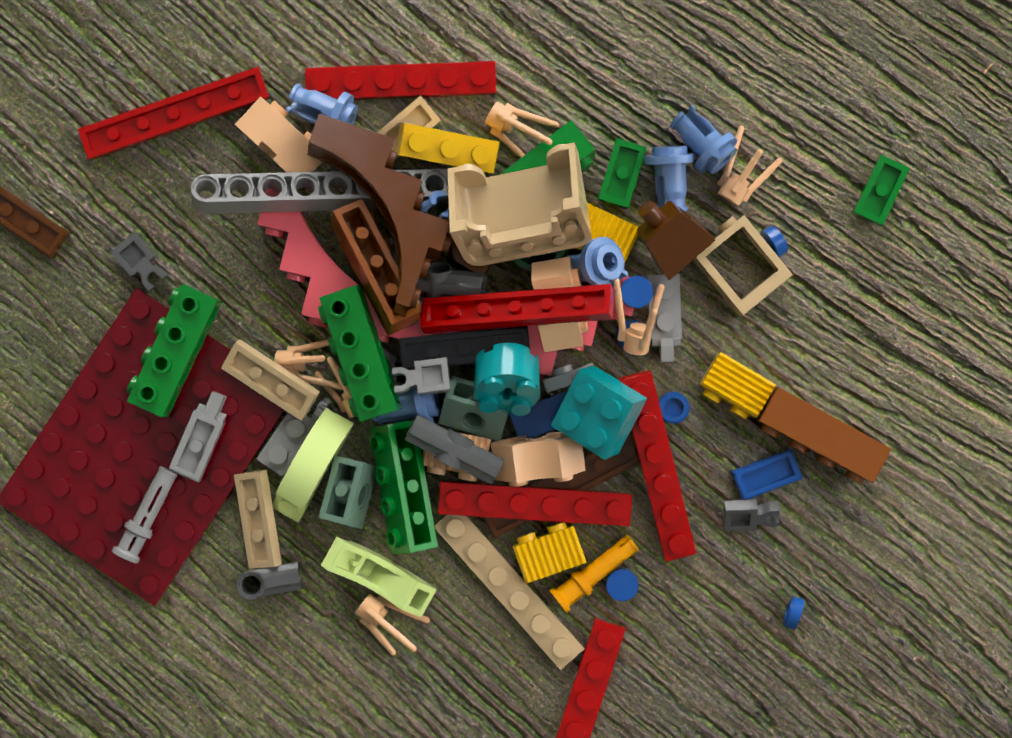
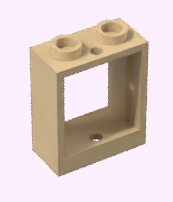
[693,215,793,317]

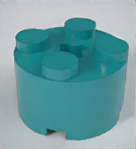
[474,343,540,416]

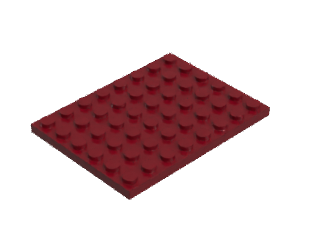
[0,288,285,606]

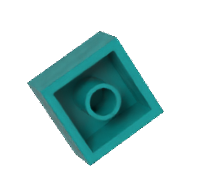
[551,365,647,460]

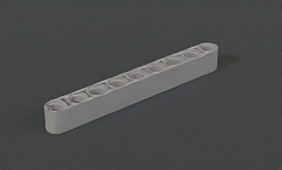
[191,169,449,214]

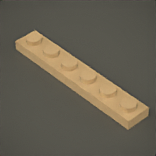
[434,515,584,670]

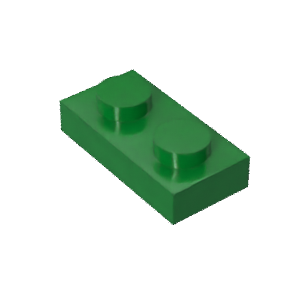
[598,138,647,209]
[852,154,910,227]

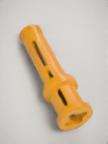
[549,534,639,613]

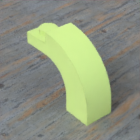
[272,408,354,523]
[321,537,437,617]

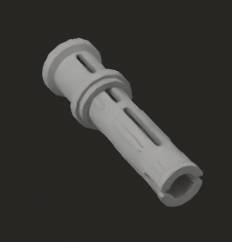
[112,466,178,563]

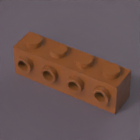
[330,199,421,336]
[755,387,892,485]

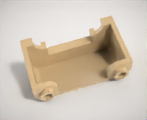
[448,142,592,266]

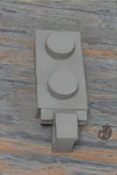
[647,274,682,363]
[169,391,227,482]

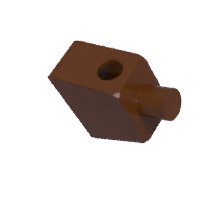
[637,201,715,280]

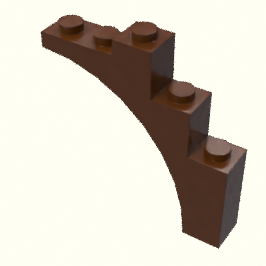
[307,114,452,317]

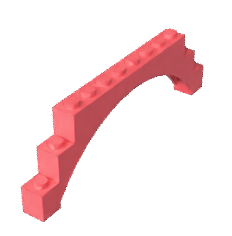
[257,188,634,381]

